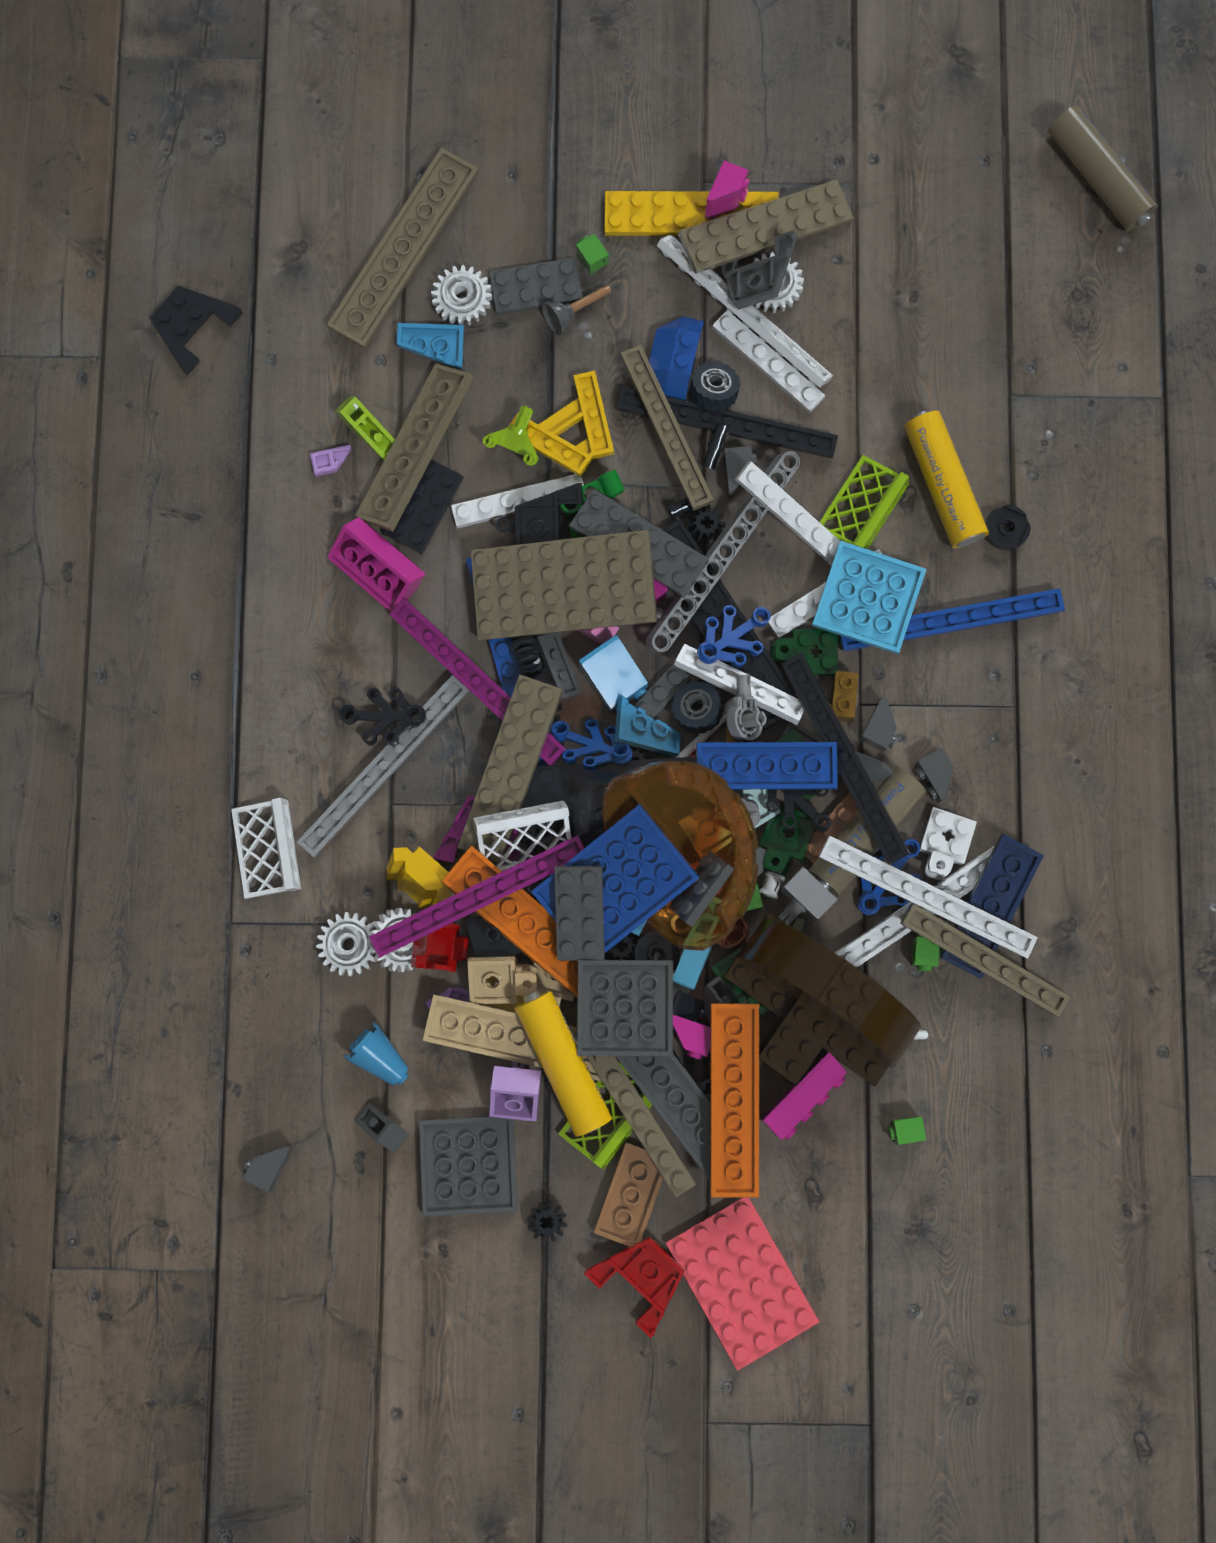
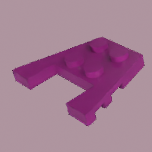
[434,796,521,872]

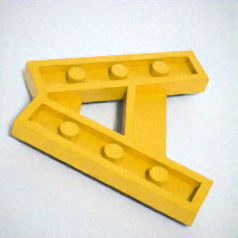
[508,371,614,477]

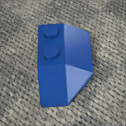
[649,316,704,401]

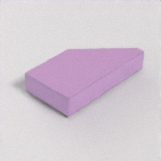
[310,445,352,477]

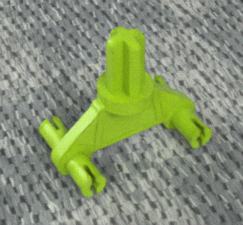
[483,405,539,466]

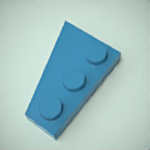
[397,323,464,370]
[615,696,681,757]

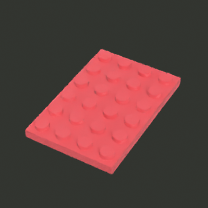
[666,1197,819,1371]

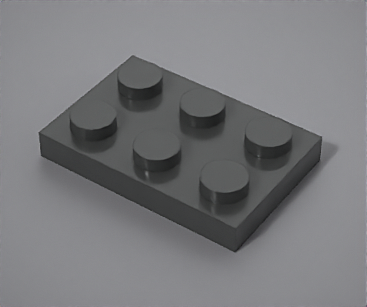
[669,850,734,927]

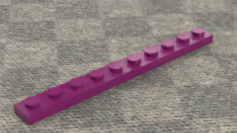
[389,598,567,766]
[368,835,584,959]

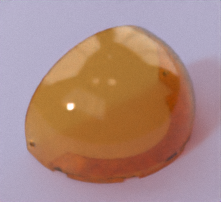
[602,761,759,951]

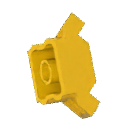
[386,846,451,909]

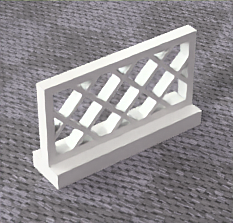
[231,798,301,899]
[473,801,571,871]

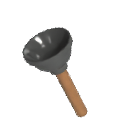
[542,285,611,336]

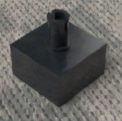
[465,916,524,957]

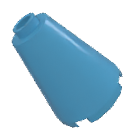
[343,1022,409,1086]

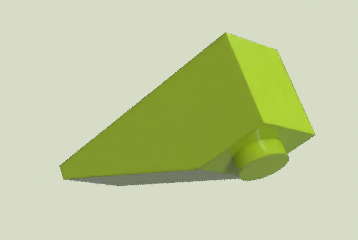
[334,396,395,460]

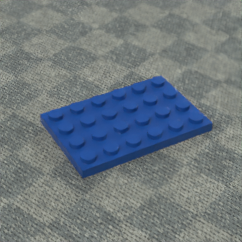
[531,804,700,953]

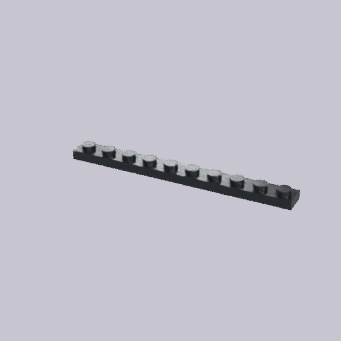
[617,387,838,459]
[782,653,911,865]

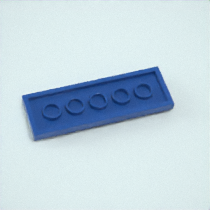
[696,742,838,790]

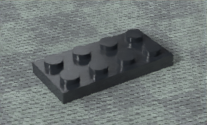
[382,460,464,555]

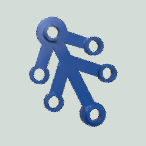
[697,605,771,668]
[551,719,633,771]
[857,839,922,915]

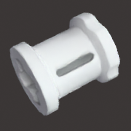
[759,871,785,900]

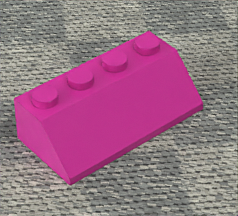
[327,517,425,612]
[760,1052,847,1140]

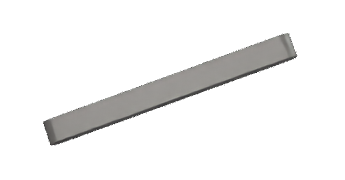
[645,451,800,652]

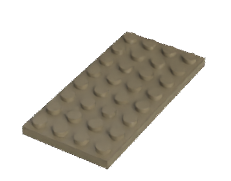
[471,530,657,641]

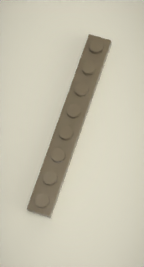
[621,345,714,511]
[900,903,1070,1017]
[573,1034,696,1198]

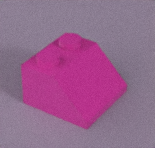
[705,161,750,220]
[673,1015,711,1060]

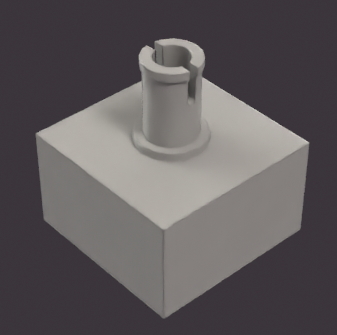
[777,867,837,926]

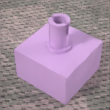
[489,1061,541,1121]

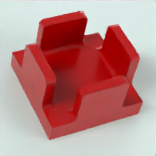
[411,923,468,972]

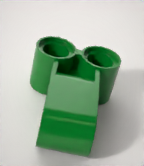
[560,469,625,515]

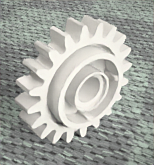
[753,252,804,313]
[431,265,492,326]
[368,908,416,972]
[316,912,376,977]

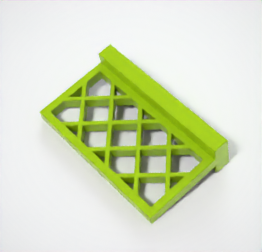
[819,455,909,549]
[558,1062,652,1170]

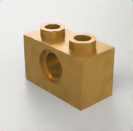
[830,671,859,723]

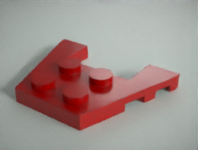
[584,1236,684,1338]

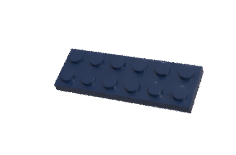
[939,834,1044,979]

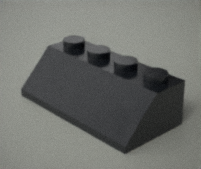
[565,768,618,848]

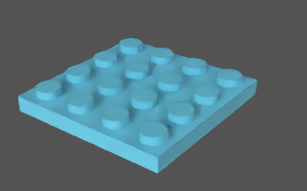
[812,541,926,655]

